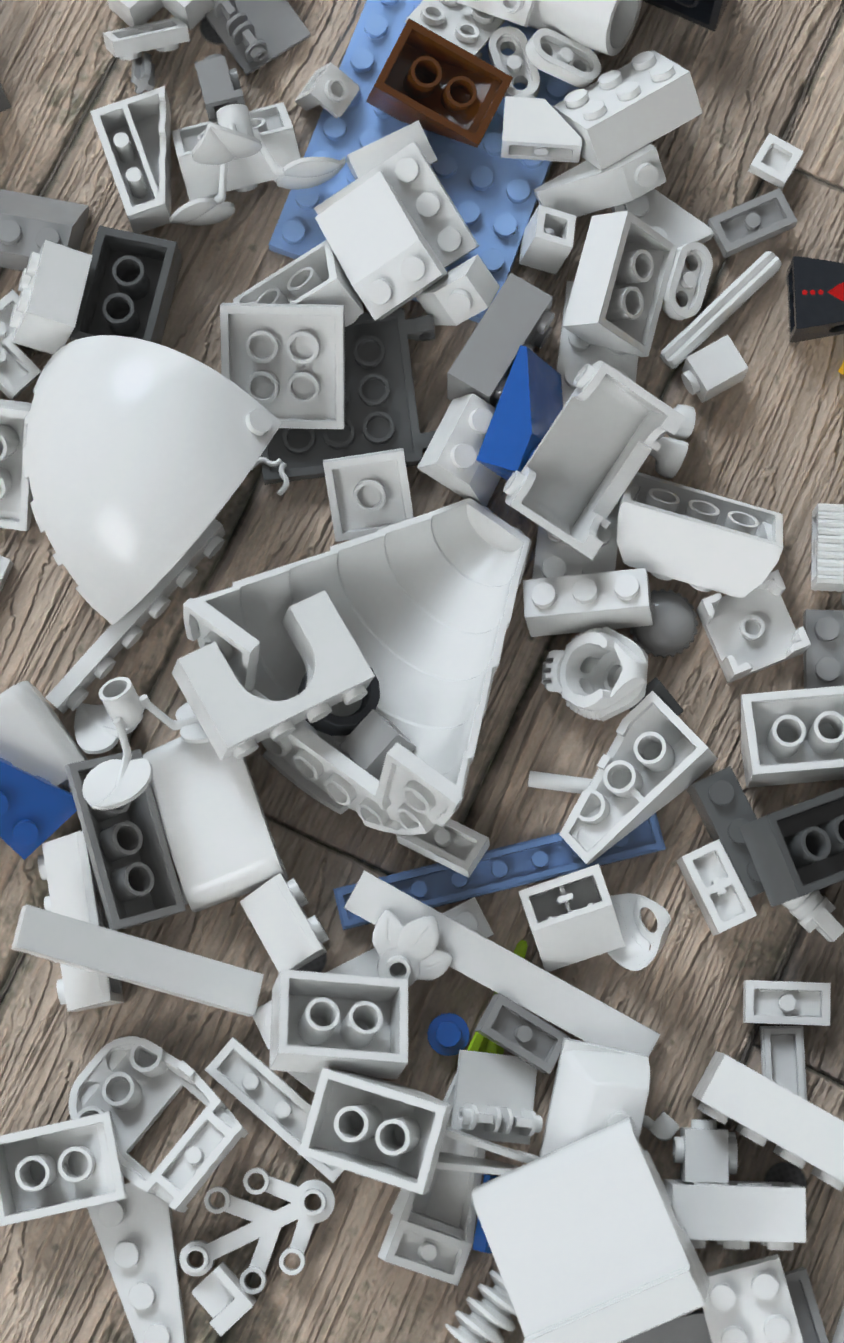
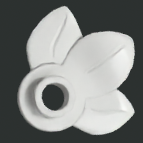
[372,910,453,987]

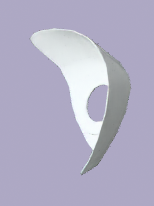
[607,893,671,971]

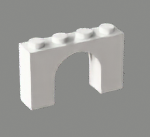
[172,590,375,761]

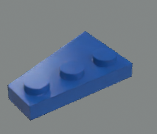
[0,758,77,860]

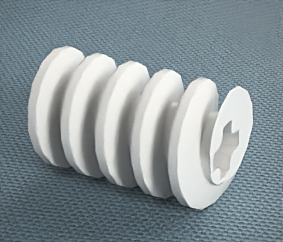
[445,1270,516,1343]

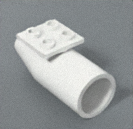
[455,0,642,56]

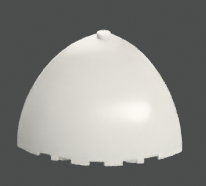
[23,335,283,625]

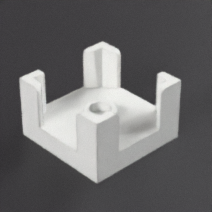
[696,569,811,683]

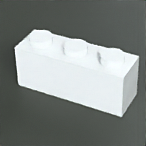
[523,568,653,637]

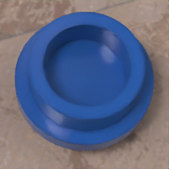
[427,1013,470,1056]

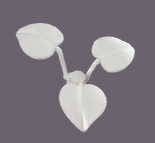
[169,104,346,226]
[74,677,209,810]

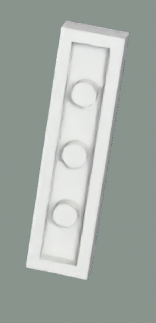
[205,1037,344,1183]

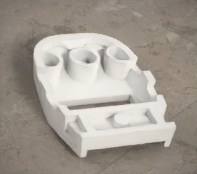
[68,1036,248,1213]

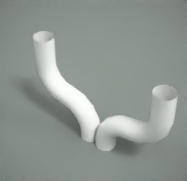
[251,457,290,496]

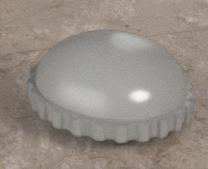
[630,589,698,658]

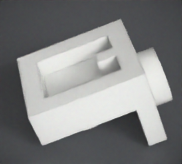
[294,62,360,118]

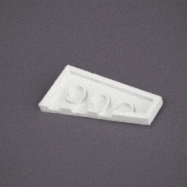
[87,1173,187,1343]

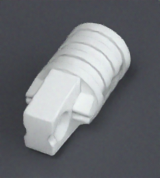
[782,890,844,942]

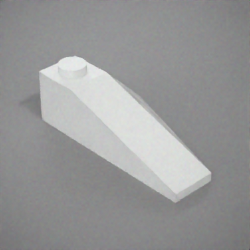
[559,690,718,865]

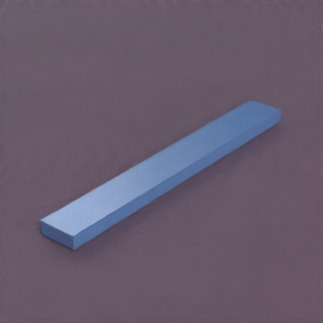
[333,813,666,931]

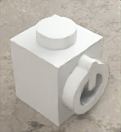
[673,1119,738,1183]

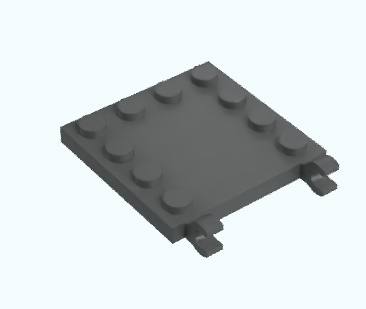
[261,308,436,485]

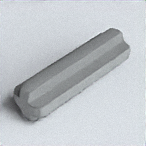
[131,52,155,94]

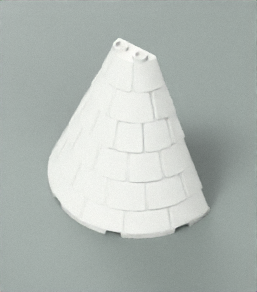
[183,498,531,835]

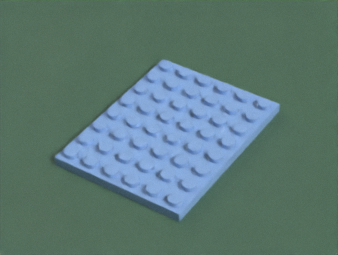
[268,0,594,323]

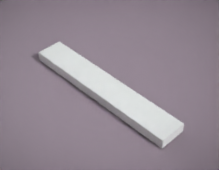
[11,905,264,1017]

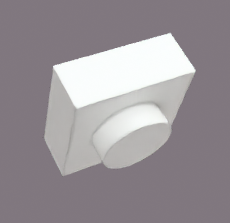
[748,133,804,189]

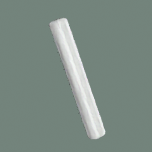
[660,251,782,369]

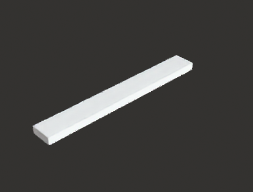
[344,870,660,1057]

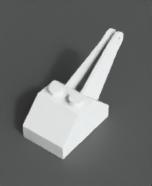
[298,1067,540,1195]

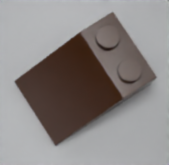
[366,18,513,148]

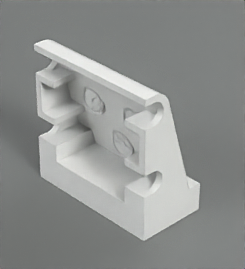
[471,1117,710,1343]

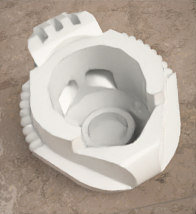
[541,626,648,722]

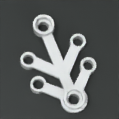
[179,1167,335,1294]

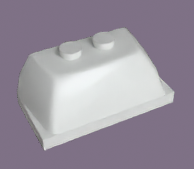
[617,472,783,598]
[539,1037,650,1157]

